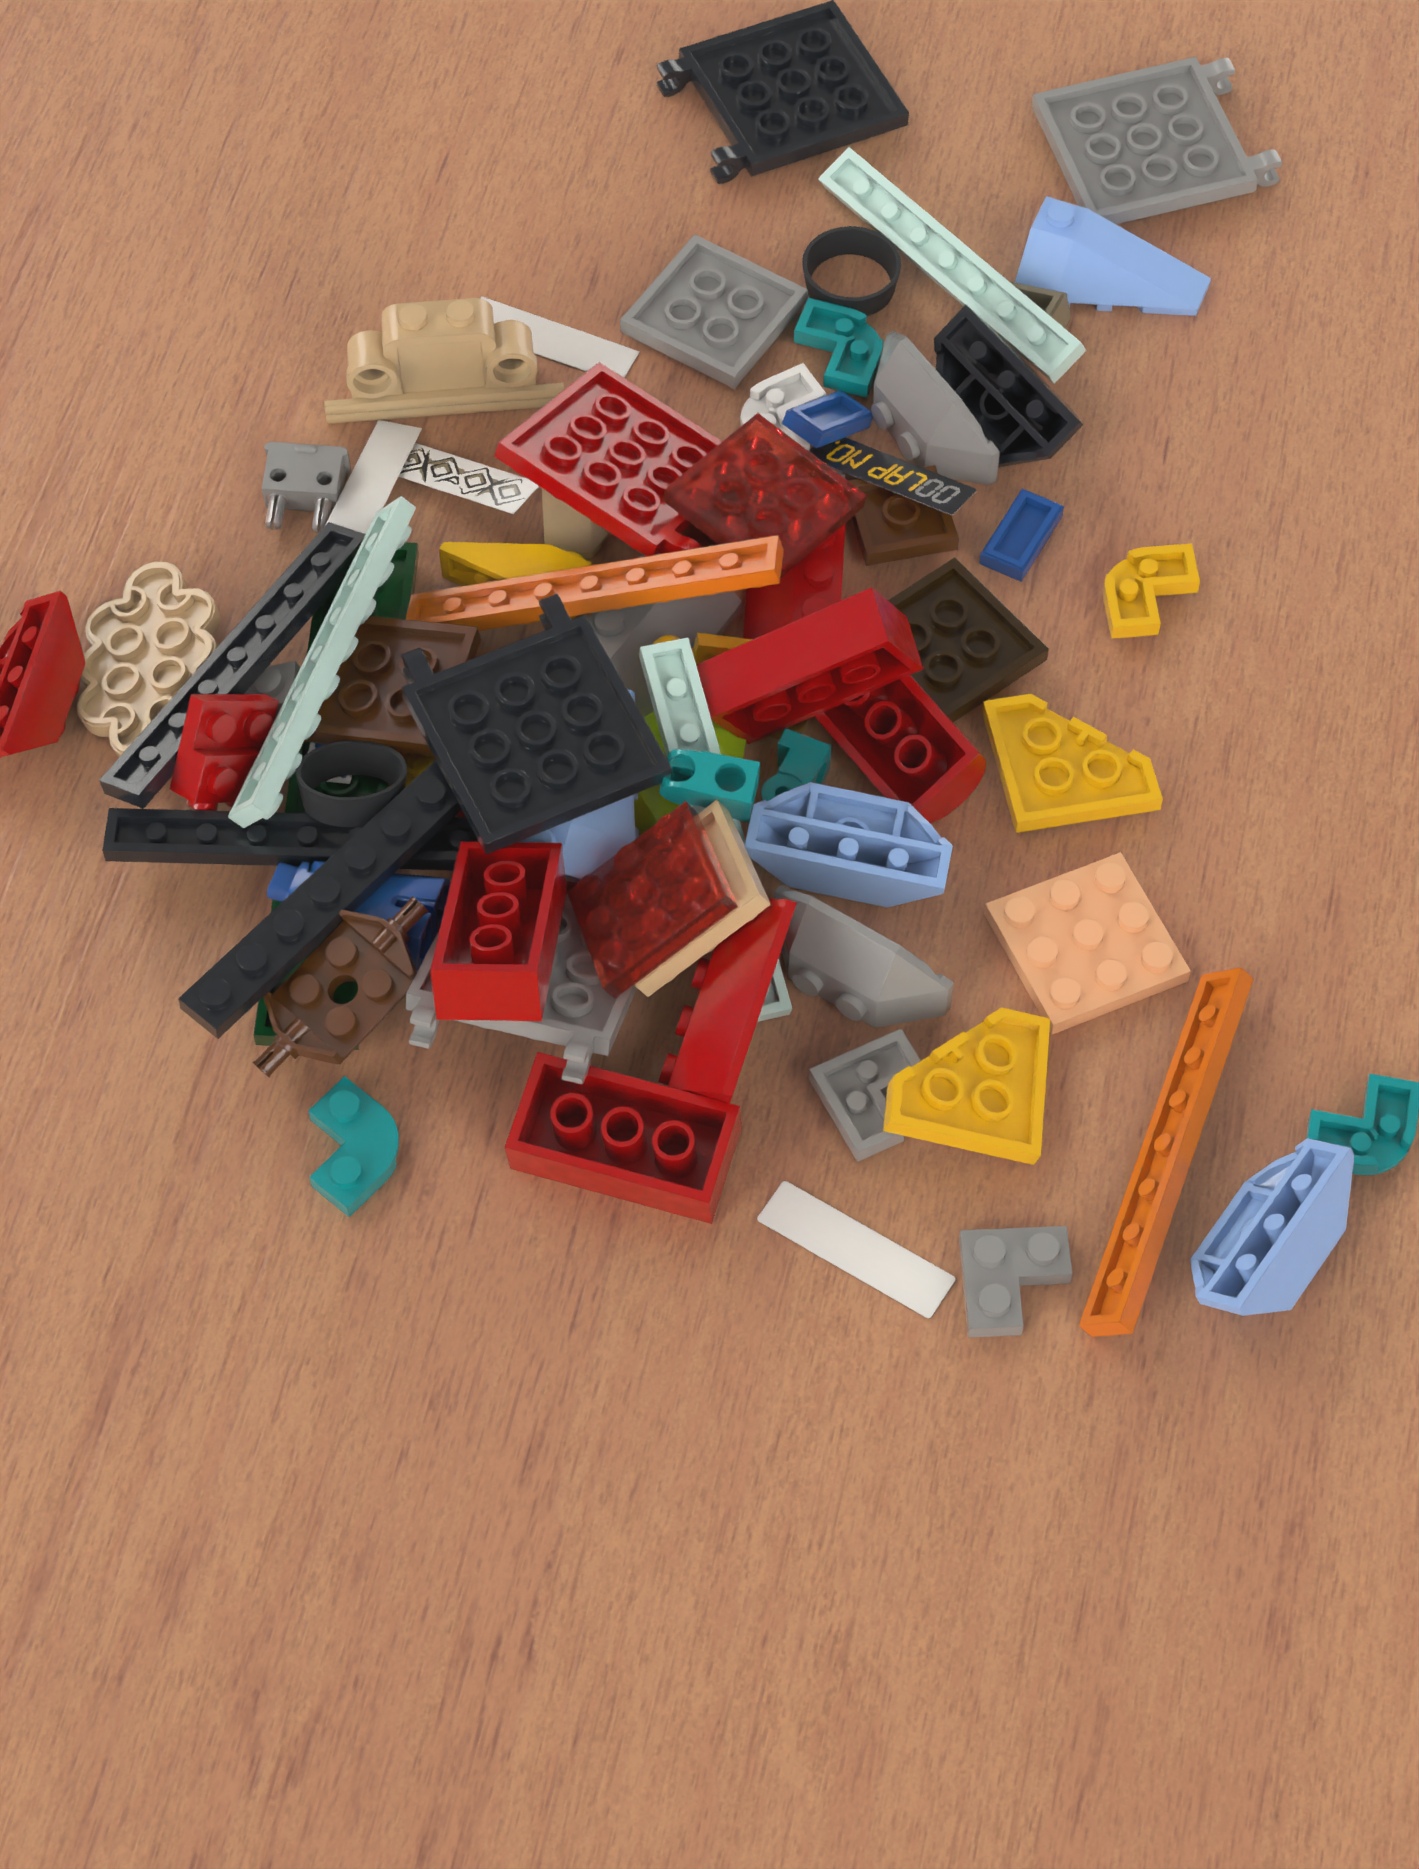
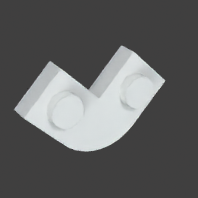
[740,363,826,472]

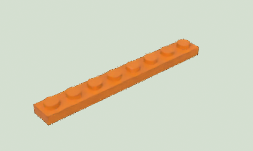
[405,535,784,631]
[1079,967,1254,1337]

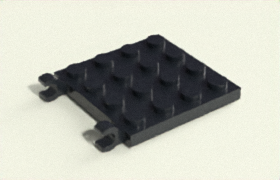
[657,0,909,184]
[401,594,672,855]

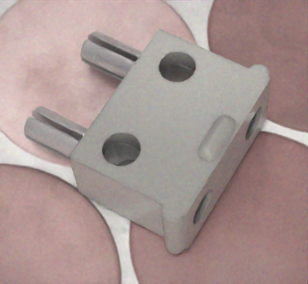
[262,442,351,533]

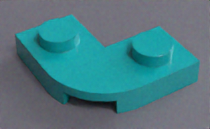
[794,298,883,398]
[1305,1073,1419,1175]
[308,1076,399,1217]

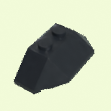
[934,305,1084,468]

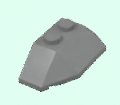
[871,331,1000,485]
[774,885,954,1028]

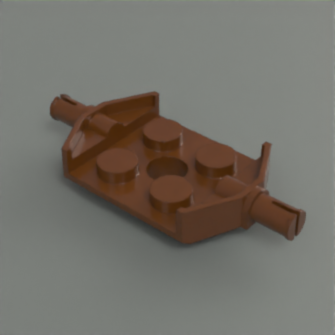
[253,896,428,1078]

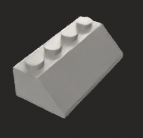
[588,553,743,718]

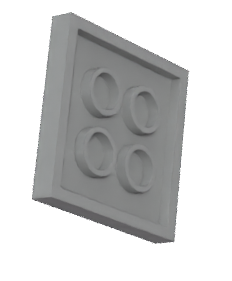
[620,234,808,389]

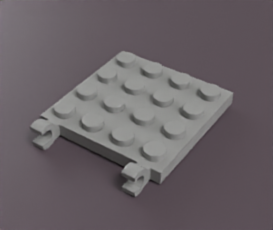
[1032,57,1282,224]
[406,894,637,1084]

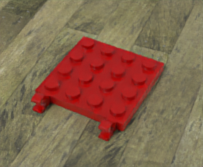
[494,362,773,556]

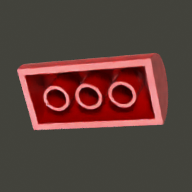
[815,675,986,824]

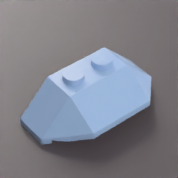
[744,782,953,908]
[1190,1138,1354,1316]

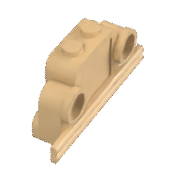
[324,298,564,424]

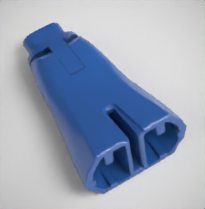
[267,861,451,971]

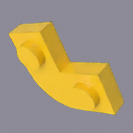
[1103,543,1200,639]

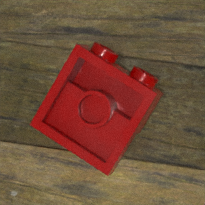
[169,694,279,811]

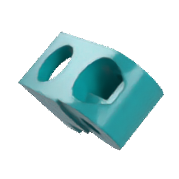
[761,728,831,801]
[659,749,760,823]

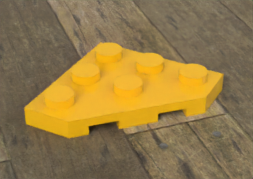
[982,694,1163,833]
[883,1007,1050,1165]

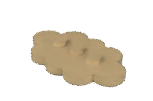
[77,561,221,757]

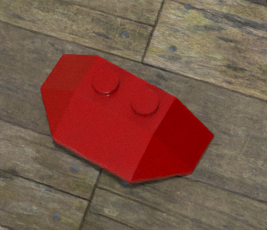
[0,591,86,758]

